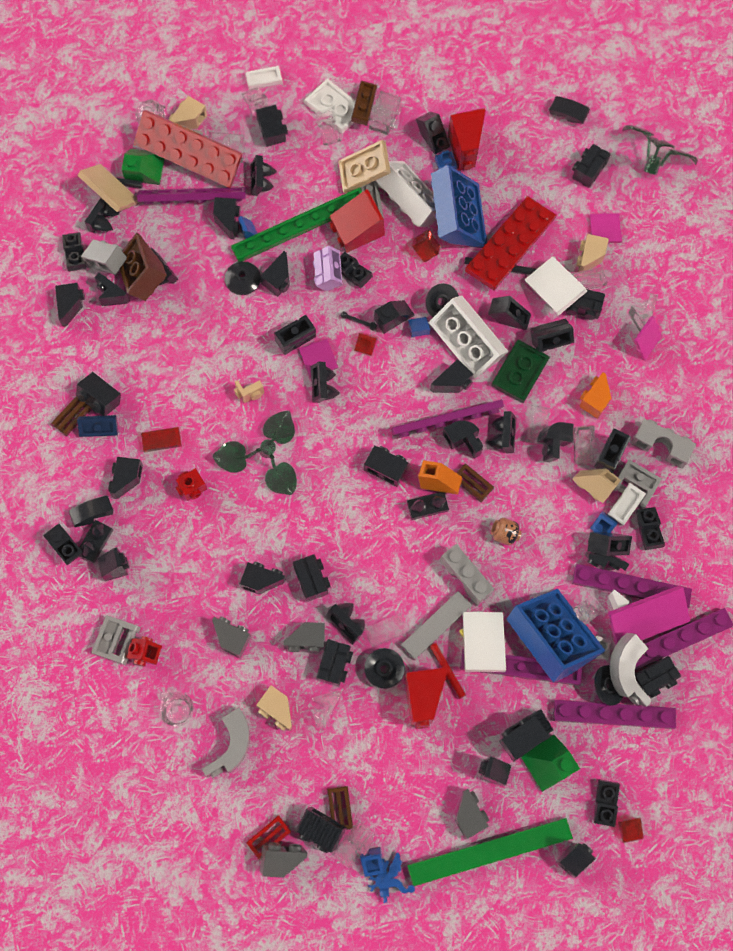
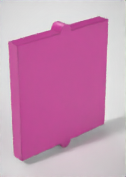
[589,212,622,244]
[634,316,662,360]
[299,339,338,378]

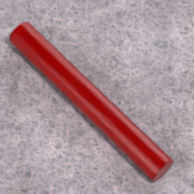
[429,643,466,699]

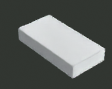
[245,66,283,90]
[608,483,646,525]

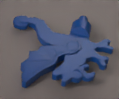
[368,853,415,903]

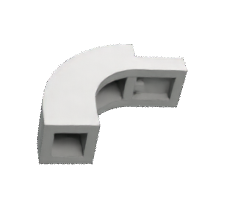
[610,633,652,707]
[202,708,250,778]

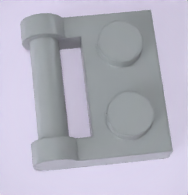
[614,460,662,508]
[91,615,141,665]

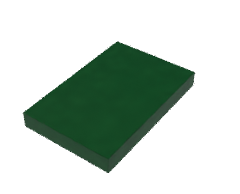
[491,339,550,403]

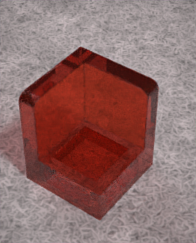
[412,230,440,262]

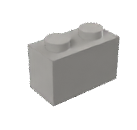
[81,240,127,275]

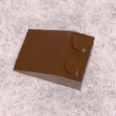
[120,233,167,301]

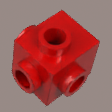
[175,468,207,501]
[127,636,162,667]

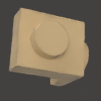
[234,380,264,403]

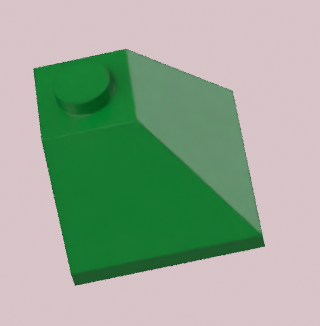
[121,149,165,185]
[521,735,580,792]

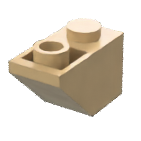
[168,96,207,130]
[576,234,609,274]
[572,469,621,503]
[256,685,292,731]

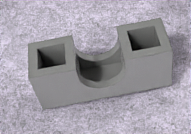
[631,419,696,469]
[440,544,495,606]

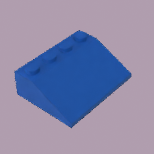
[431,165,487,248]
[506,589,606,683]

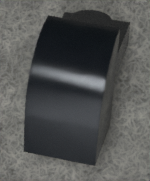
[442,421,483,459]
[537,422,574,463]

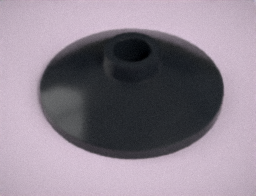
[225,262,261,295]
[425,283,459,317]
[364,648,405,689]
[594,665,623,706]

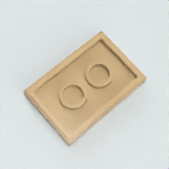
[338,140,391,193]
[78,164,138,212]

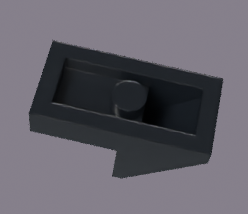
[94,272,130,306]

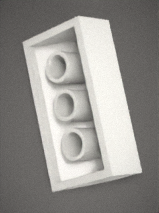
[376,161,436,227]
[428,295,509,378]

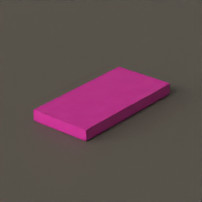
[608,585,690,645]

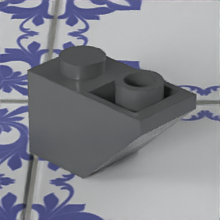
[212,616,251,659]
[283,622,325,653]
[455,789,489,839]
[259,842,308,878]

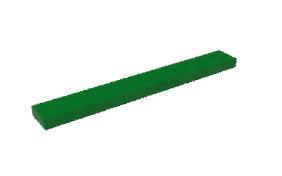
[231,187,362,262]
[407,818,573,886]

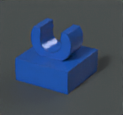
[435,150,457,170]

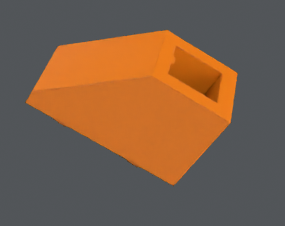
[579,372,611,419]
[418,460,462,495]

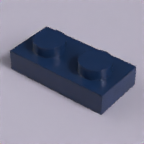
[77,415,119,437]

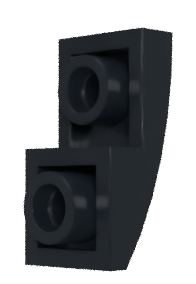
[549,96,590,124]
[62,232,86,272]
[340,252,373,288]
[69,496,114,528]
[636,507,665,550]
[585,552,629,571]
[594,779,620,827]

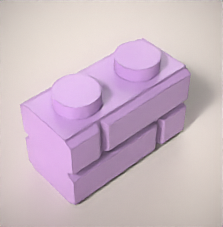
[313,246,343,291]

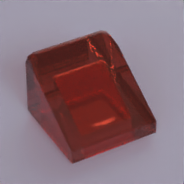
[354,332,378,356]
[618,817,644,843]

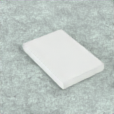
[304,78,356,134]
[525,256,587,315]
[463,612,506,672]

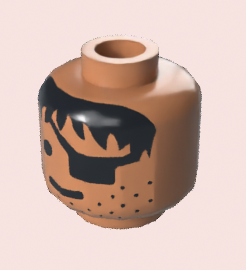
[491,518,521,545]

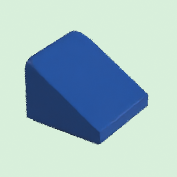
[238,216,258,239]
[408,317,430,337]
[590,511,618,533]
[360,847,385,877]

